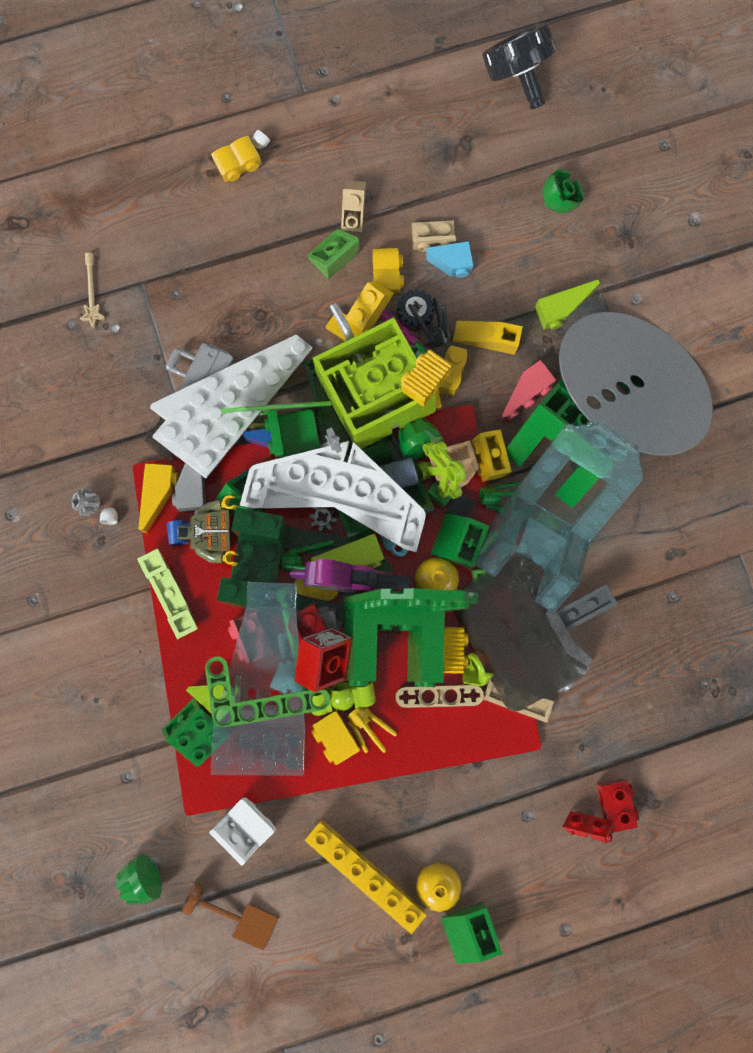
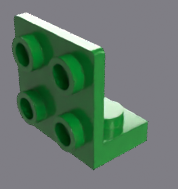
[161,698,230,767]

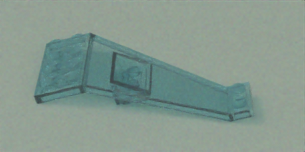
[211,582,305,776]

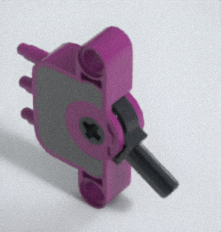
[290,559,410,593]

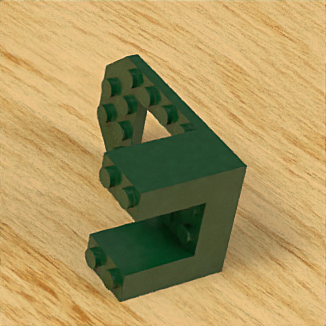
[217,507,393,628]

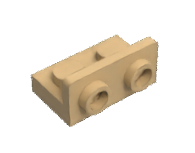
[411,220,456,252]

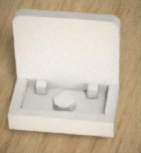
[209,797,276,866]

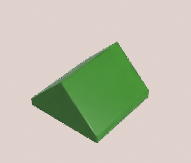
[306,229,359,280]

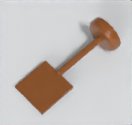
[181,881,278,950]

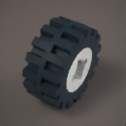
[397,289,435,331]

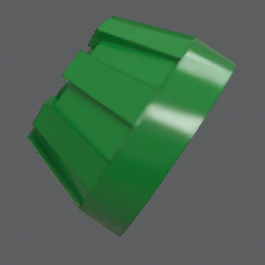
[398,418,444,462]
[115,854,162,905]

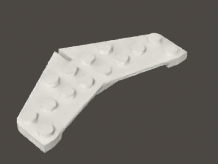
[240,441,425,552]

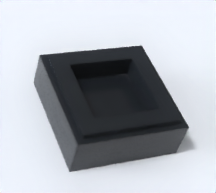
[446,495,475,518]

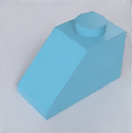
[426,241,473,278]

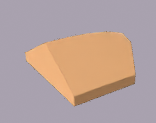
[429,441,479,487]

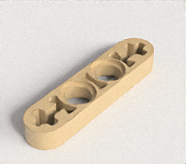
[395,685,484,708]

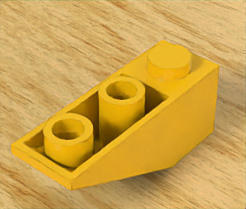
[452,321,523,355]

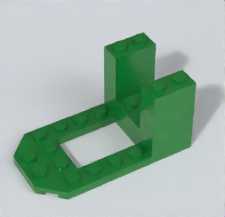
[506,375,644,508]
[343,588,478,687]

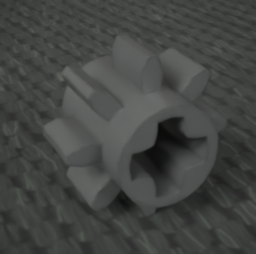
[309,507,337,533]

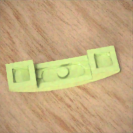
[137,549,198,639]

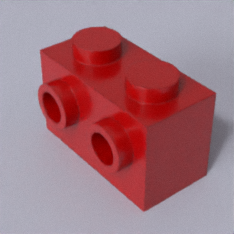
[596,779,639,833]

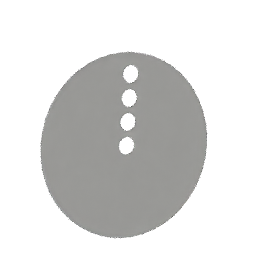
[559,312,713,456]

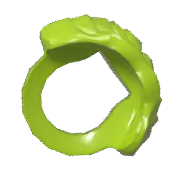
[463,653,494,687]

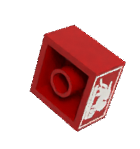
[294,627,353,692]

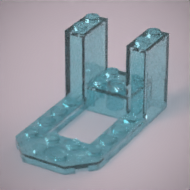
[476,421,644,613]

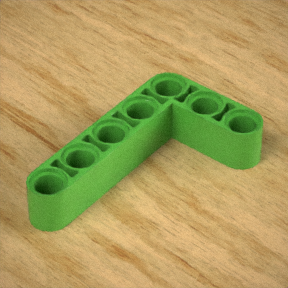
[205,657,330,727]

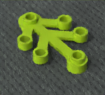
[415,441,466,499]

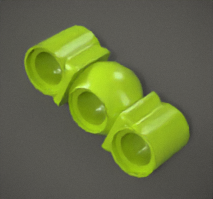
[312,681,376,716]

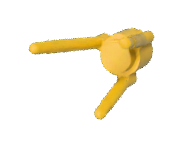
[347,707,397,753]

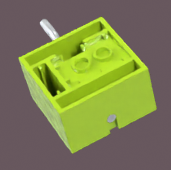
[313,303,437,449]

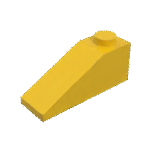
[138,464,179,533]

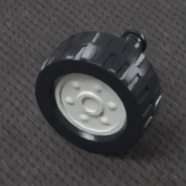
[482,23,556,109]

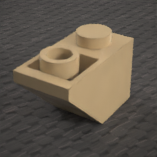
[341,180,366,232]

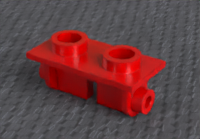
[562,811,614,844]

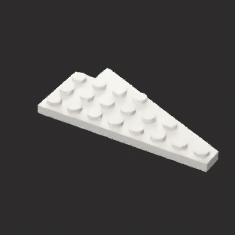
[150,335,313,478]

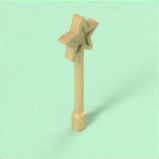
[80,253,105,328]

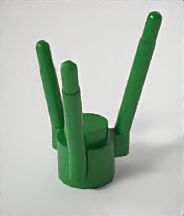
[480,481,536,516]
[282,540,334,571]

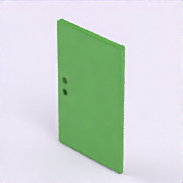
[221,401,332,415]

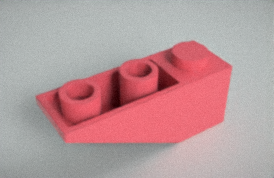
[500,360,556,423]

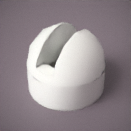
[252,130,270,149]
[100,507,118,525]

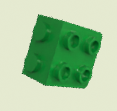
[264,410,320,459]

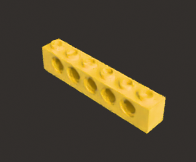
[305,819,426,934]

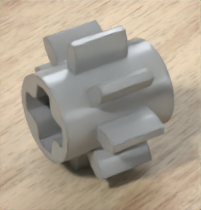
[72,488,100,516]

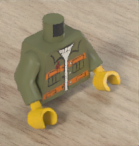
[177,496,239,566]

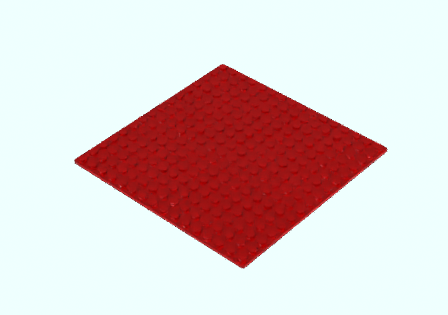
[132,405,541,816]

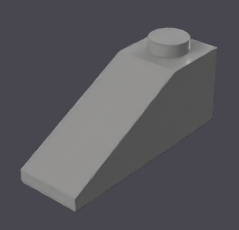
[172,463,206,512]

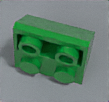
[430,513,489,570]
[441,901,503,964]

